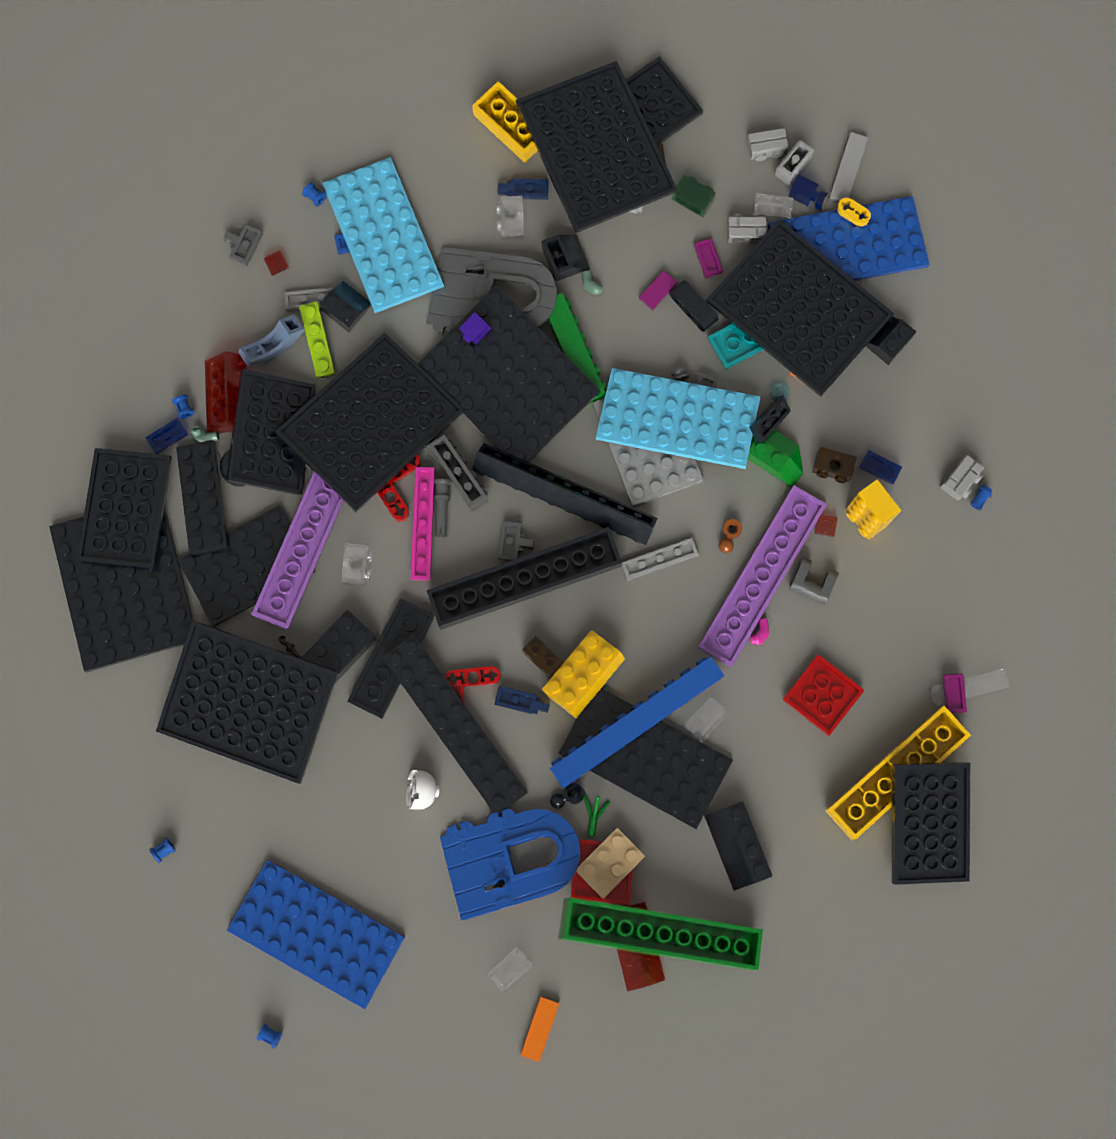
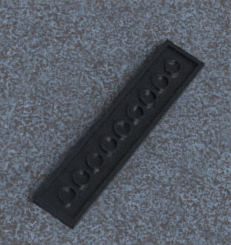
[382,635,528,814]

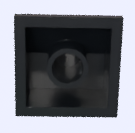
[319,281,372,332]
[866,316,917,365]

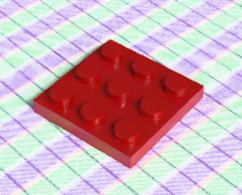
[782,654,865,736]
[571,839,635,905]

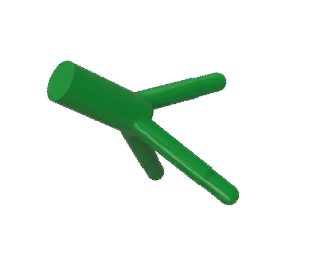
[583,794,610,836]

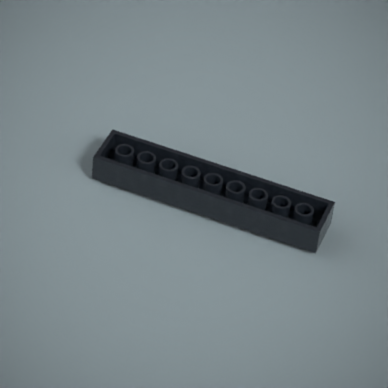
[426,527,622,630]

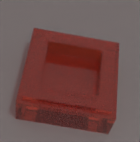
[264,250,289,276]
[815,514,838,537]

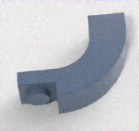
[238,314,304,367]

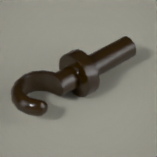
[279,635,301,658]

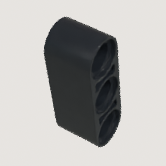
[669,280,719,332]

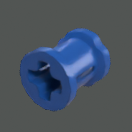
[302,182,327,207]
[172,394,195,419]
[149,837,176,863]
[256,1024,283,1049]

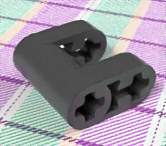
[789,557,839,605]

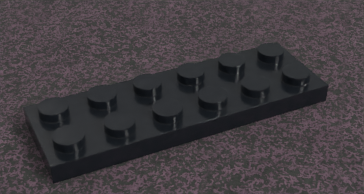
[176,440,229,556]
[347,598,435,719]

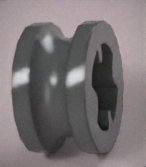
[671,367,689,381]

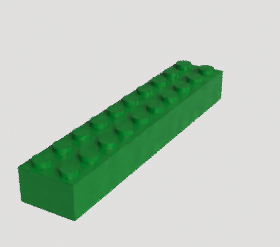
[558,897,763,971]

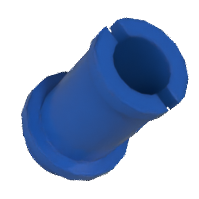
[970,485,992,510]

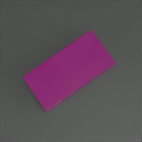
[693,238,723,279]
[639,271,678,310]
[942,673,967,714]

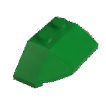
[748,430,803,488]

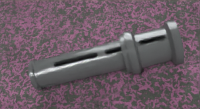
[433,479,451,538]

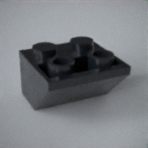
[542,235,590,282]

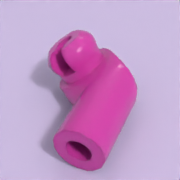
[750,619,769,645]

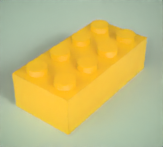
[472,81,537,163]
[846,480,902,540]
[542,630,625,718]

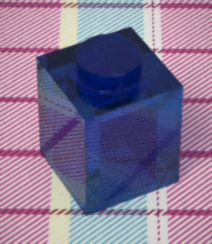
[789,175,819,207]

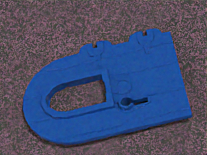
[440,809,581,921]

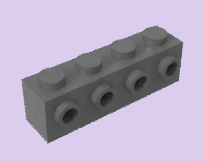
[429,435,488,511]

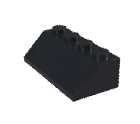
[704,801,773,891]

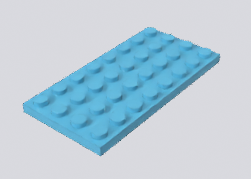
[322,157,444,313]
[596,368,760,469]

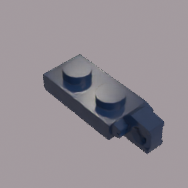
[497,178,549,200]
[494,686,550,715]

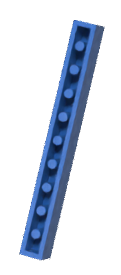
[550,657,725,789]

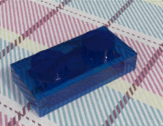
[145,417,189,454]
[859,450,902,485]

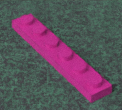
[411,467,435,581]

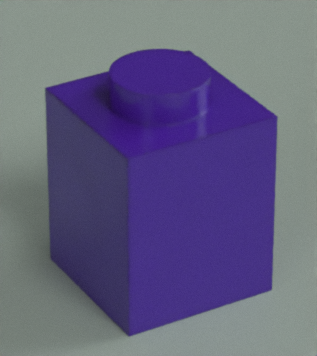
[459,312,491,344]

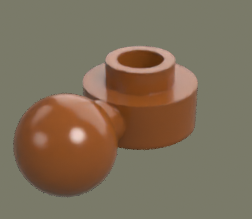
[718,519,742,553]

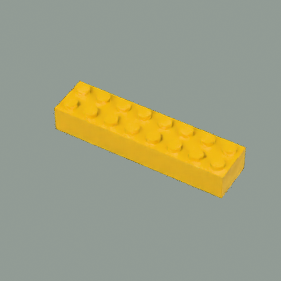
[825,706,971,840]

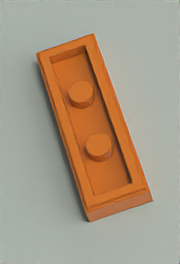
[521,996,560,1062]

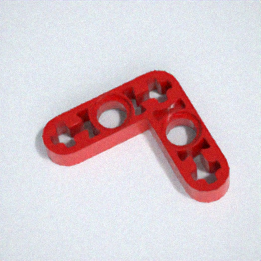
[377,455,421,522]
[445,666,501,705]

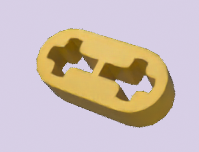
[837,198,871,226]

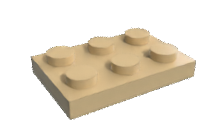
[576,828,645,899]

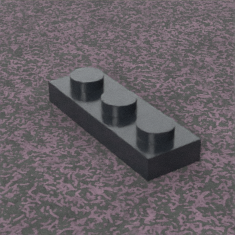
[749,395,791,443]

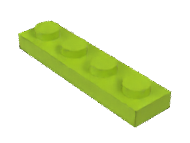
[299,302,335,379]

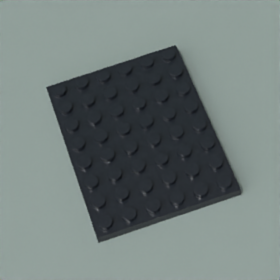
[516,61,678,233]
[706,219,894,397]
[418,285,601,462]
[275,333,465,512]
[49,507,193,673]
[156,621,338,784]

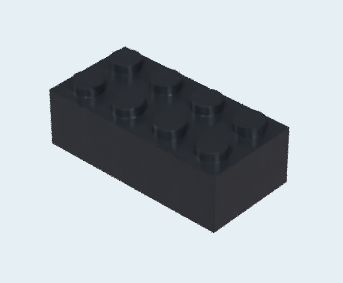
[301,610,377,683]

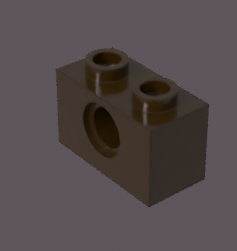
[812,447,857,484]
[522,636,564,679]

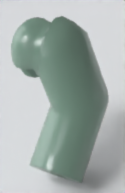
[582,271,603,295]
[191,426,219,442]

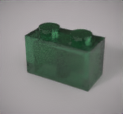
[672,175,716,217]

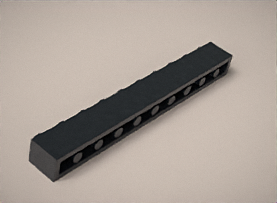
[472,443,658,545]

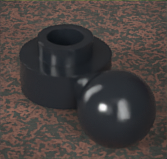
[550,783,585,809]

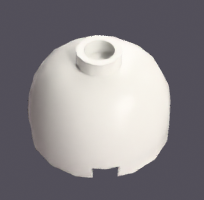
[406,770,439,810]

